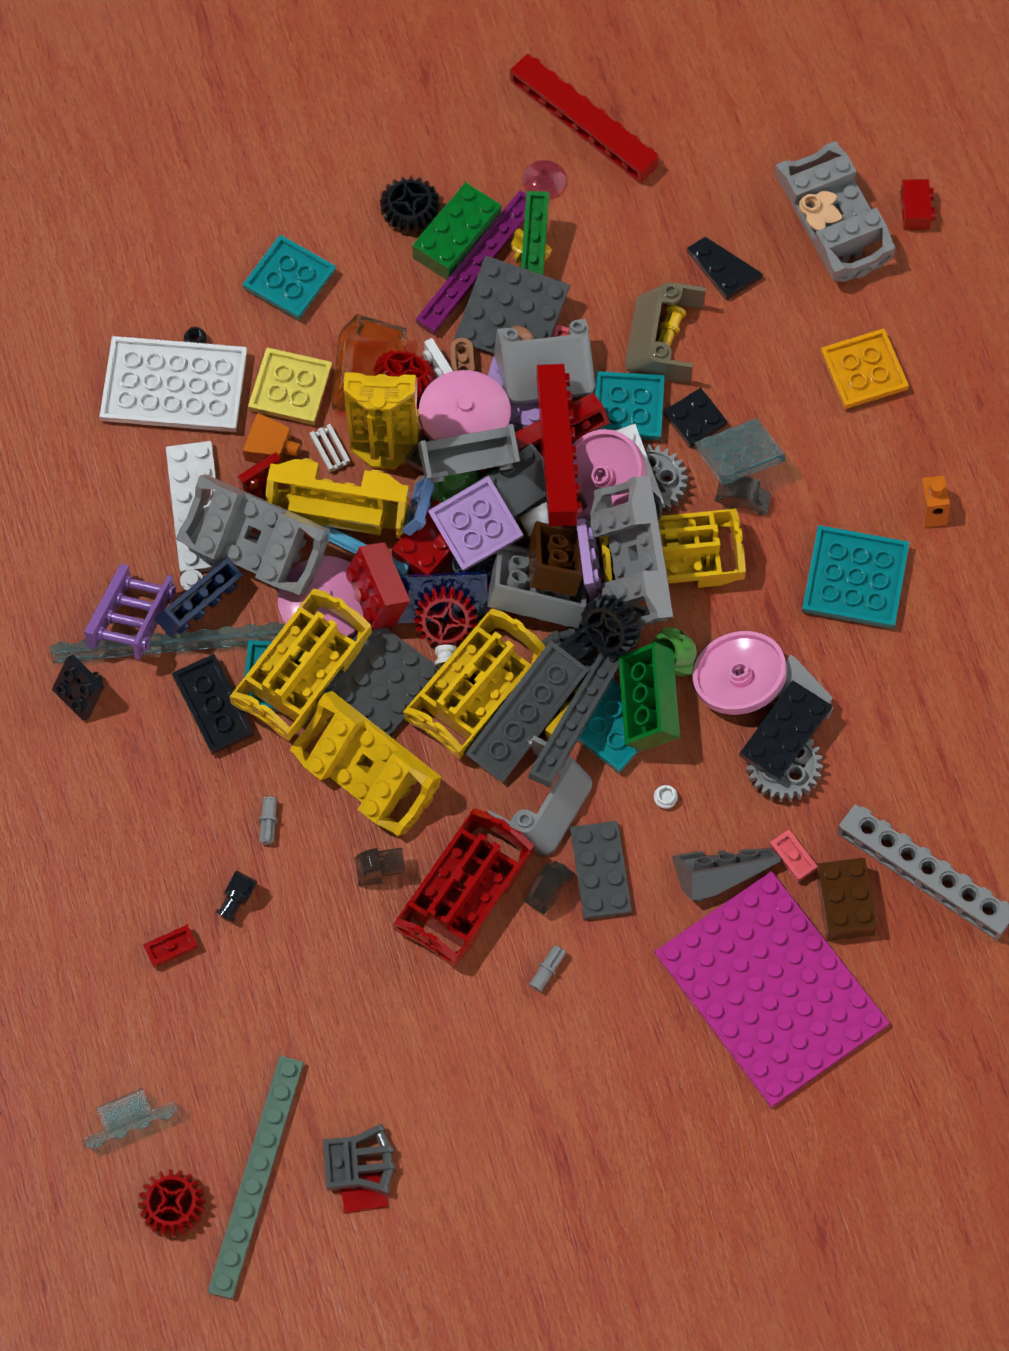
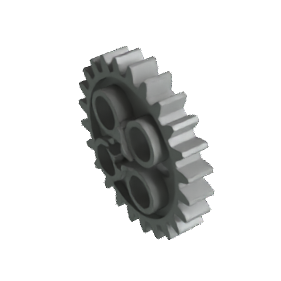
[645,444,688,512]
[745,739,823,803]

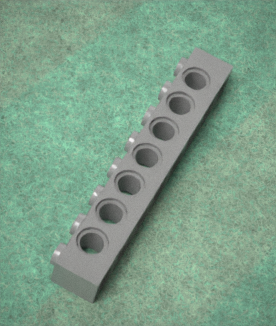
[837,804,1009,942]

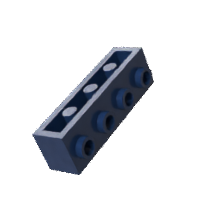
[155,557,243,637]

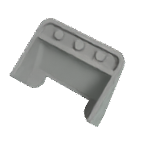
[494,319,596,404]

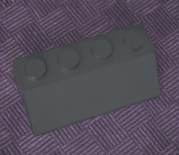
[466,443,546,520]

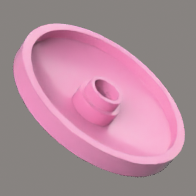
[419,370,511,441]
[572,429,646,521]
[278,556,364,638]
[693,631,787,715]

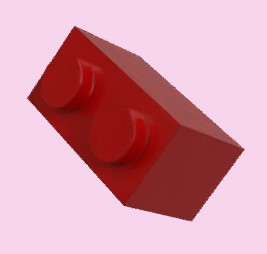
[900,179,936,230]

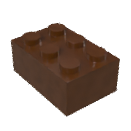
[528,521,583,596]
[815,858,877,941]

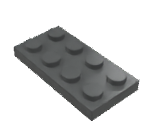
[570,821,632,921]

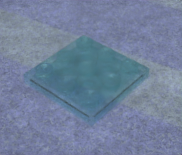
[694,418,786,486]

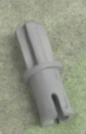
[259,796,278,845]
[529,946,566,993]

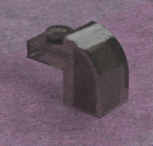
[715,476,771,516]
[355,847,406,886]
[524,861,575,914]

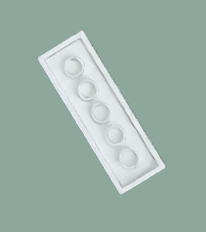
[166,441,224,575]

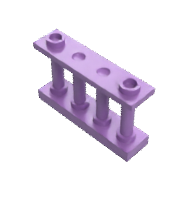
[84,564,176,660]

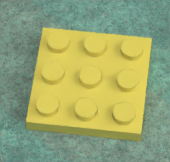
[248,348,333,426]

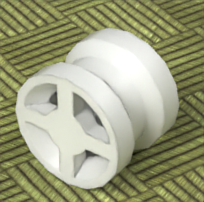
[435,645,457,668]

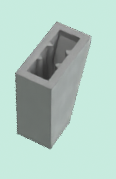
[770,655,834,726]

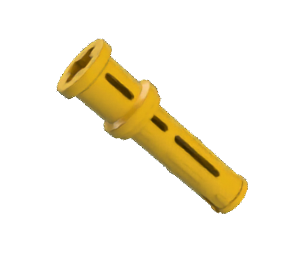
[658,305,686,346]

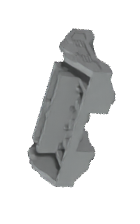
[775,141,896,281]
[176,474,330,596]
[590,476,674,627]

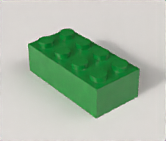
[412,182,502,280]
[618,642,680,752]

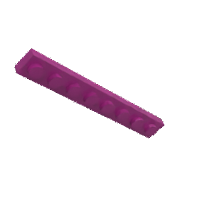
[416,190,526,334]

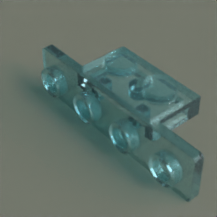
[82,1088,178,1149]

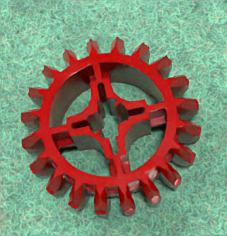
[373,349,435,400]
[414,586,477,647]
[138,1169,206,1237]

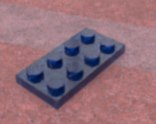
[398,571,489,623]

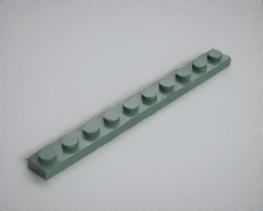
[208,1056,304,1301]

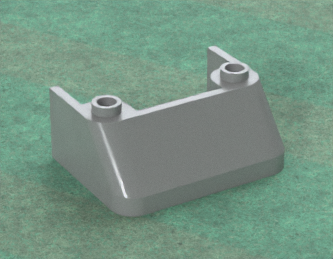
[417,424,520,483]
[488,736,592,856]

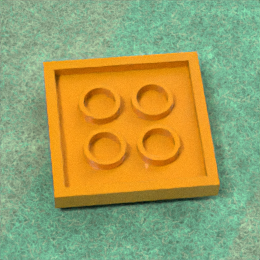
[820,328,909,409]

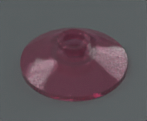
[522,160,567,199]

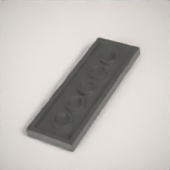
[464,640,589,783]

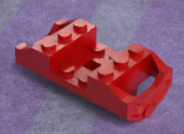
[393,808,534,968]

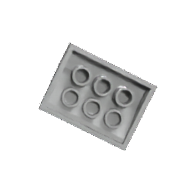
[487,545,587,629]

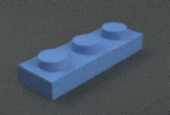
[402,476,435,536]

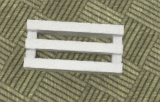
[310,424,350,473]

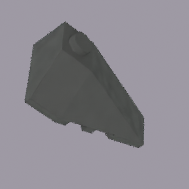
[673,848,781,901]

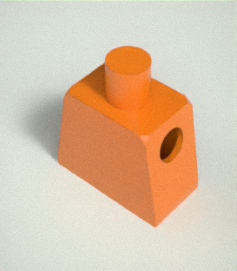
[243,413,301,463]
[917,475,950,528]

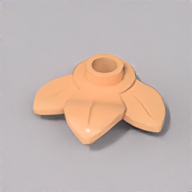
[799,191,842,231]

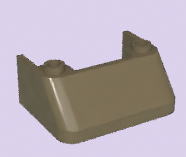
[625,282,706,384]

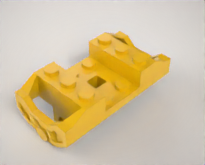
[343,372,420,470]
[266,458,409,539]
[598,508,746,588]
[229,588,372,741]
[403,608,546,760]
[290,691,441,836]

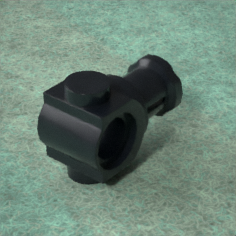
[215,870,257,923]

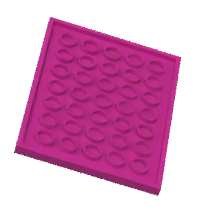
[654,871,890,1108]

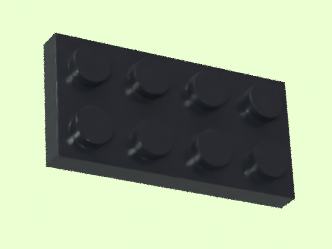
[171,654,255,755]
[739,680,833,782]

